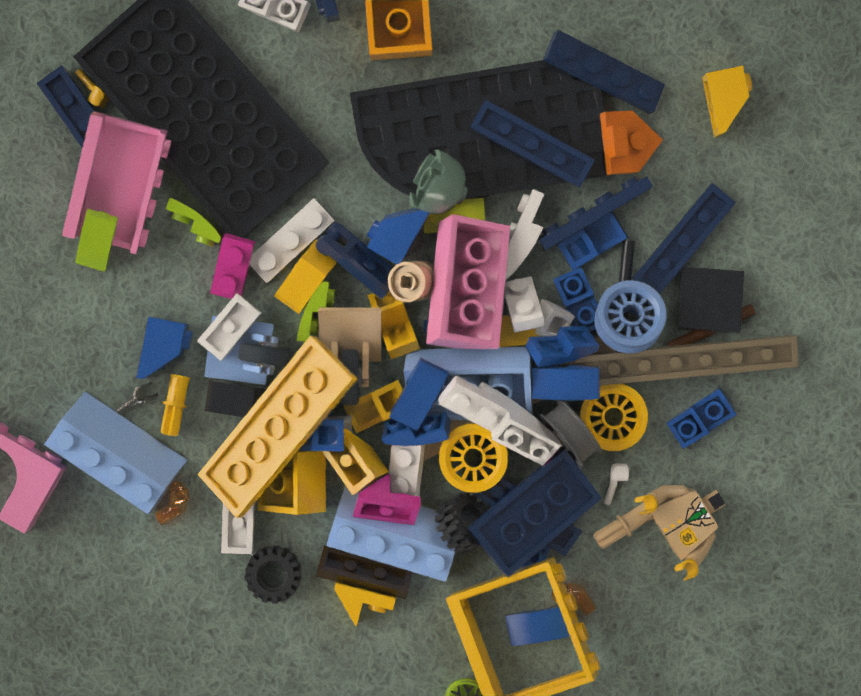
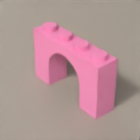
[0,422,67,534]

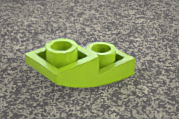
[165,198,223,247]
[75,208,118,272]
[296,281,335,342]

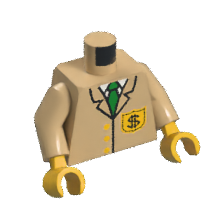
[634,485,726,581]

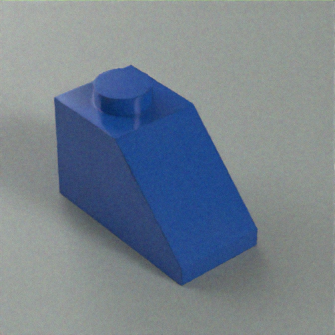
[367,208,429,264]
[136,317,193,379]

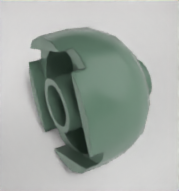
[409,149,468,215]

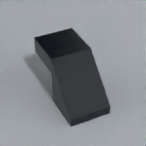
[205,380,267,417]

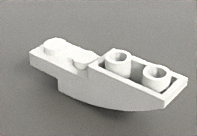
[505,189,544,281]
[439,376,561,466]

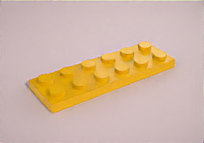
[198,336,357,518]

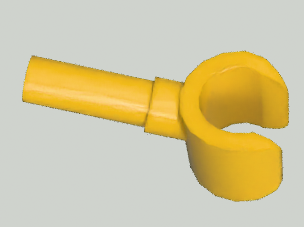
[75,69,109,108]

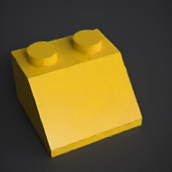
[258,451,326,515]

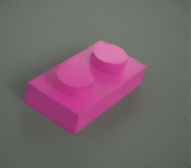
[210,233,255,299]

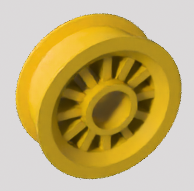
[580,384,648,451]
[439,424,508,493]

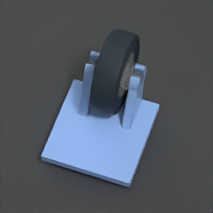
[204,316,295,385]

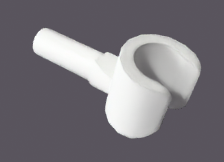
[603,463,629,505]

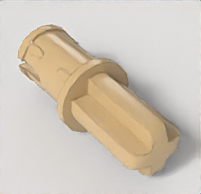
[593,502,654,549]

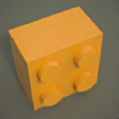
[365,0,432,61]

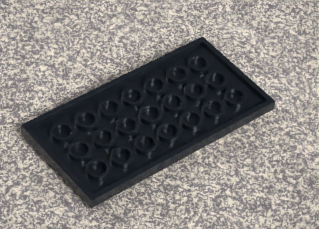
[73,0,330,238]

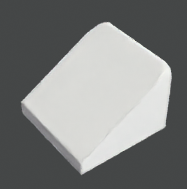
[535,299,575,337]

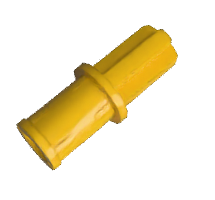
[160,374,190,437]

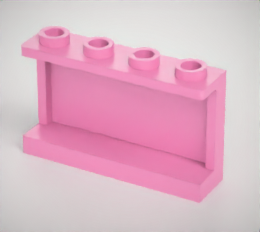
[62,111,172,254]

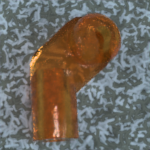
[154,481,190,525]
[551,582,597,616]

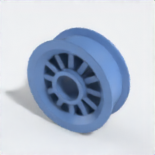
[594,280,667,354]

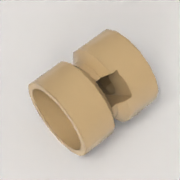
[388,261,434,302]

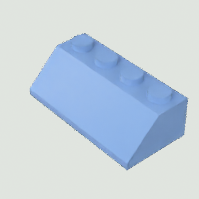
[404,347,533,421]
[44,392,187,514]
[326,485,463,582]

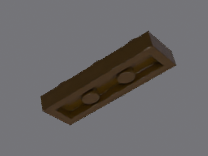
[316,545,413,600]

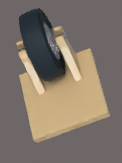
[318,308,381,405]

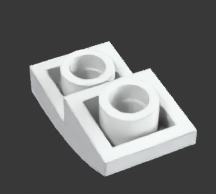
[238,0,311,33]

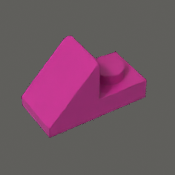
[353,474,421,525]

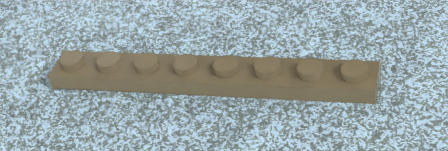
[552,335,799,385]

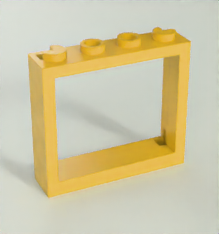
[446,557,600,696]

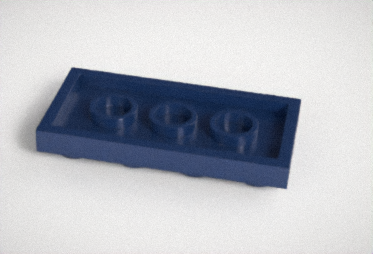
[467,449,602,577]

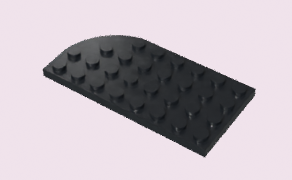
[350,60,610,200]

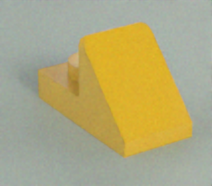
[334,582,396,626]

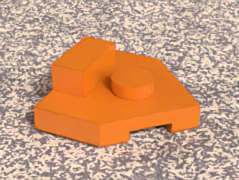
[600,110,663,175]

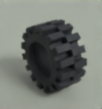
[435,492,488,554]
[245,545,302,604]

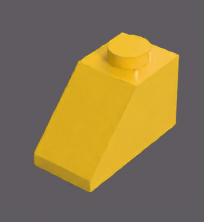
[702,66,752,137]
[322,427,389,495]

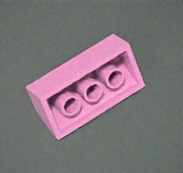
[426,214,510,349]

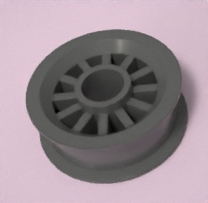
[538,400,602,469]

